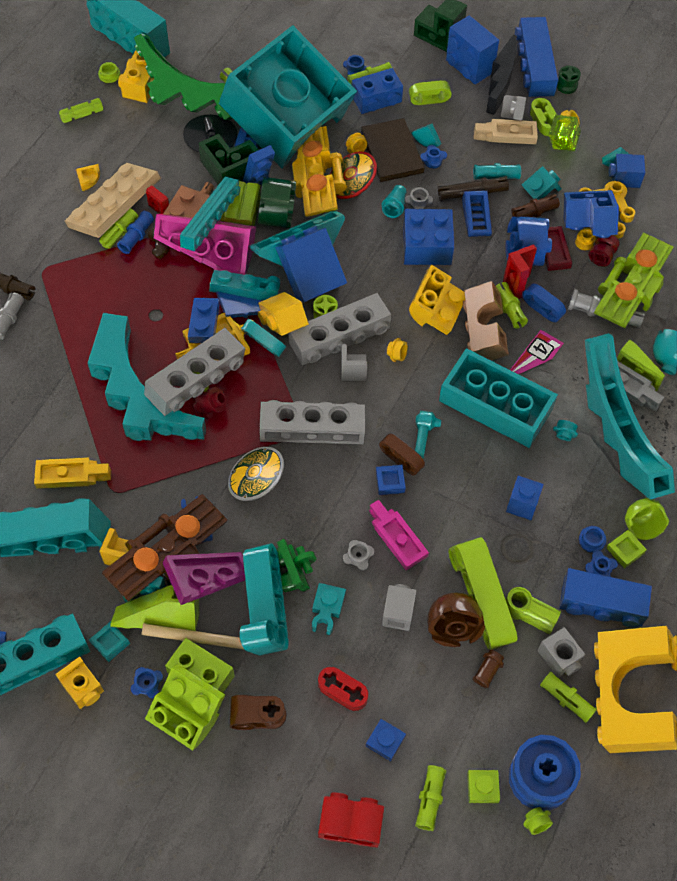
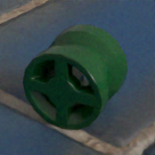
[556,65,581,94]

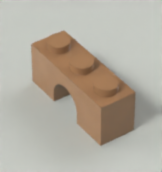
[463,281,509,360]

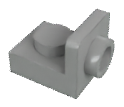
[501,95,527,121]

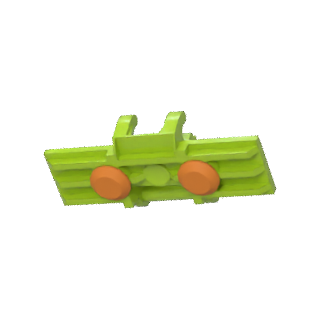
[594,232,674,328]

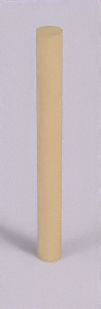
[141,624,244,650]

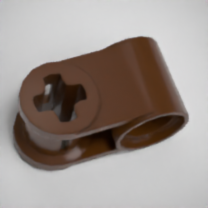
[230,695,287,730]

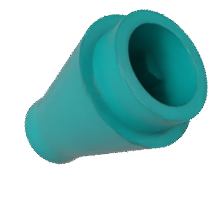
[382,185,407,218]

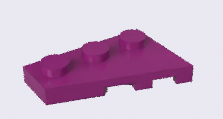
[163,552,245,605]

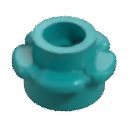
[553,420,578,441]

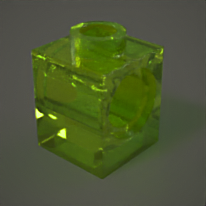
[549,115,581,151]

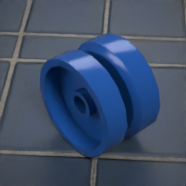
[509,735,581,811]

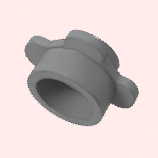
[405,187,433,209]
[343,540,374,570]

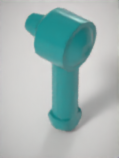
[415,410,442,459]

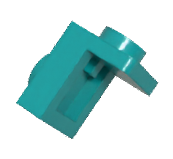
[521,166,562,200]

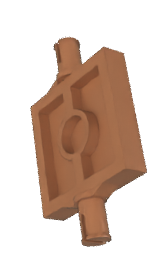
[163,182,214,218]

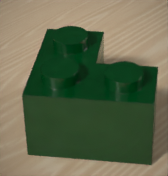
[413,0,467,52]
[199,134,258,185]

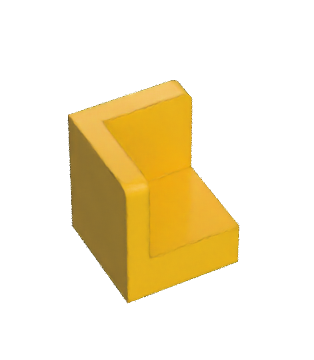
[100,528,129,566]

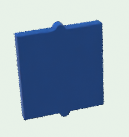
[216,291,261,318]

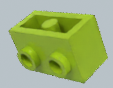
[165,638,235,693]

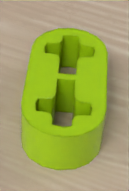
[409,80,452,105]
[530,98,560,136]

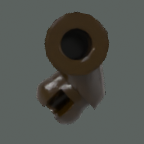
[147,227,170,259]

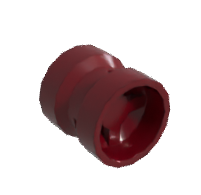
[588,235,620,267]

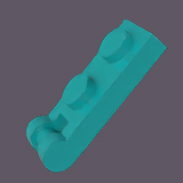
[209,270,281,301]

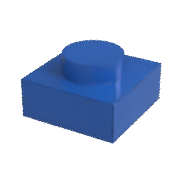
[376,465,406,495]
[366,719,406,762]

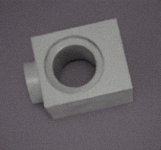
[382,584,416,631]
[537,627,586,678]

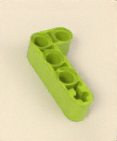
[448,537,517,650]

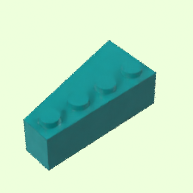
[0,498,111,557]

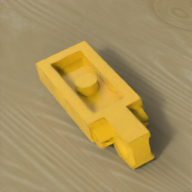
[34,457,111,489]

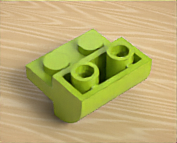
[145,664,225,751]

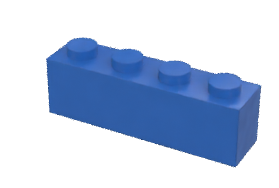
[515,17,558,97]

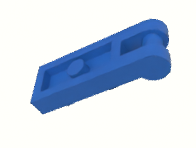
[243,145,275,185]

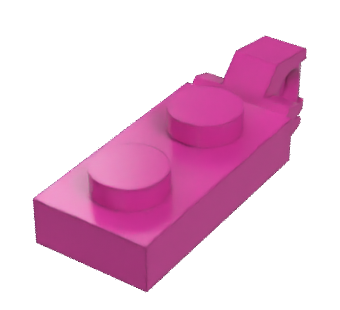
[369,500,429,571]

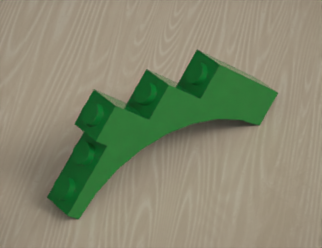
[134,33,233,120]

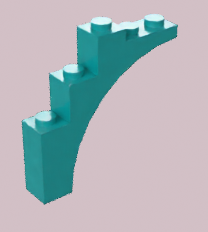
[88,313,206,441]
[585,333,675,500]

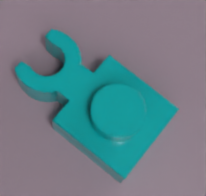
[312,583,346,635]

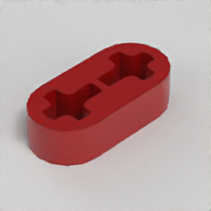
[318,667,368,711]

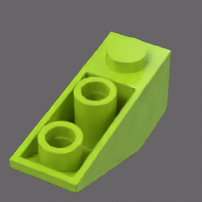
[110,585,200,631]

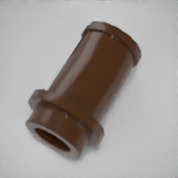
[472,650,504,689]

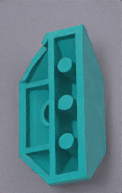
[249,210,345,266]

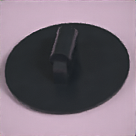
[183,114,237,153]

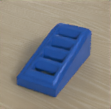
[462,191,492,237]

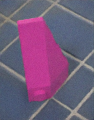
[154,214,256,275]

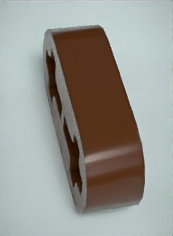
[379,433,425,476]

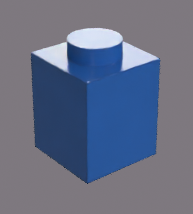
[609,154,645,188]
[506,476,544,520]

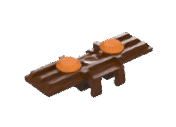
[102,494,228,601]

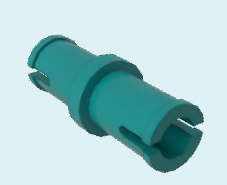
[473,163,521,180]

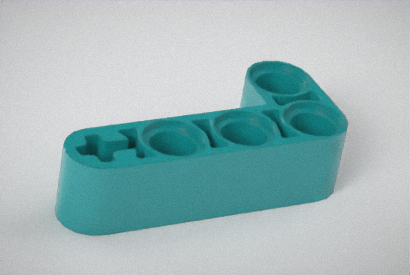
[240,543,289,656]

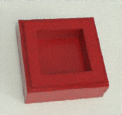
[146,185,169,214]

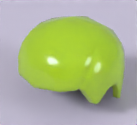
[625,498,669,541]

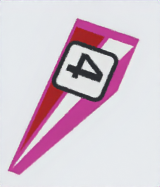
[510,330,564,374]

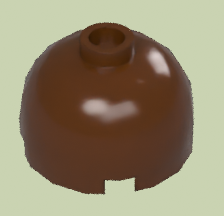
[427,592,485,647]

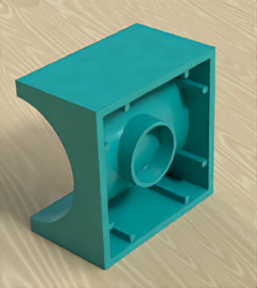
[219,25,357,168]

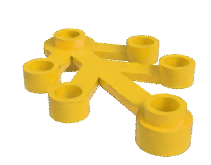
[575,181,635,250]

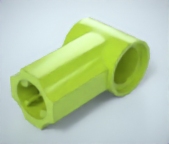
[505,587,561,635]

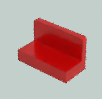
[503,244,537,299]

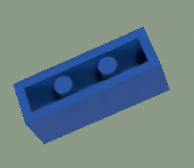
[559,568,652,628]

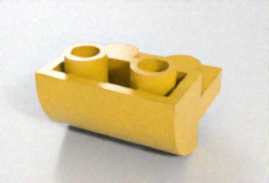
[409,264,465,335]

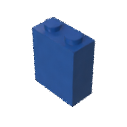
[275,226,347,302]

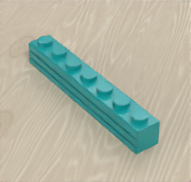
[180,176,240,251]

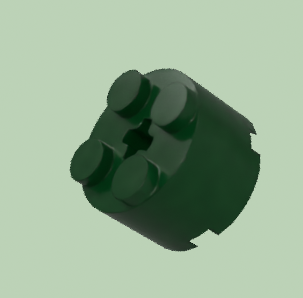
[258,177,296,228]

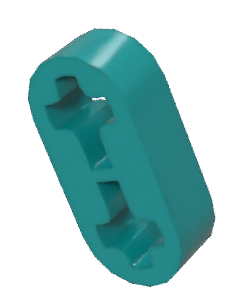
[241,319,286,357]

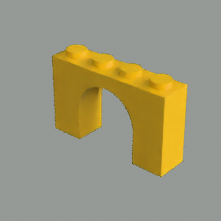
[594,626,677,753]

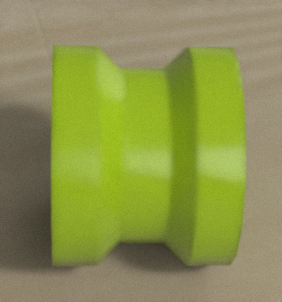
[313,295,338,319]

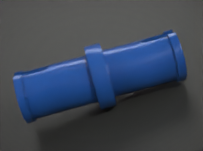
[117,210,154,254]

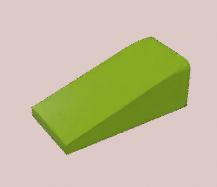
[617,340,665,391]

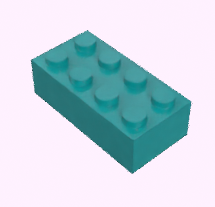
[86,0,170,58]
[439,348,558,448]

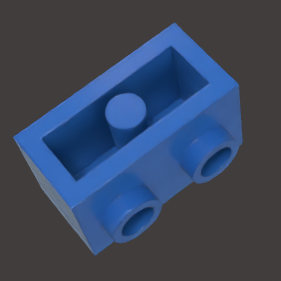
[352,68,403,114]

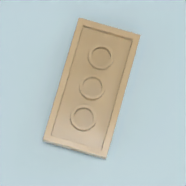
[65,163,161,238]

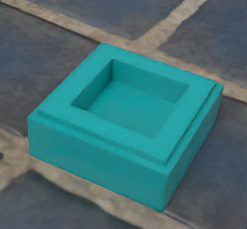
[89,621,130,662]

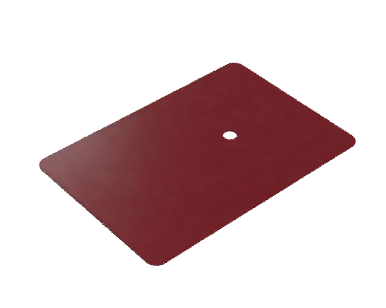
[42,238,293,493]

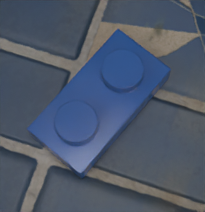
[188,298,220,343]

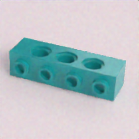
[0,614,91,695]

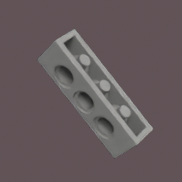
[289,293,391,366]
[144,328,245,416]
[260,400,365,445]

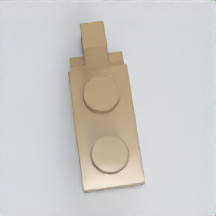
[474,119,538,145]

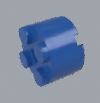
[505,217,552,266]

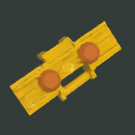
[292,126,347,217]

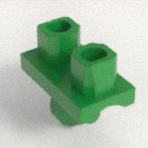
[276,539,317,593]

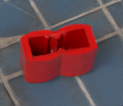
[318,792,384,848]

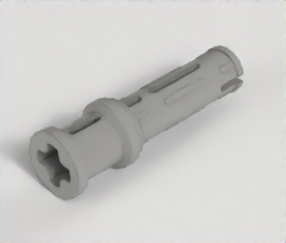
[568,289,645,328]

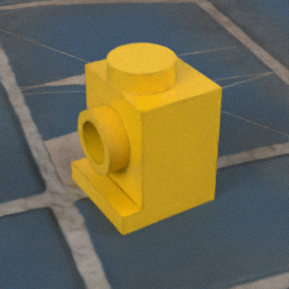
[55,657,104,709]

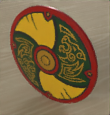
[329,151,377,199]

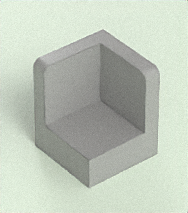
[341,344,367,381]

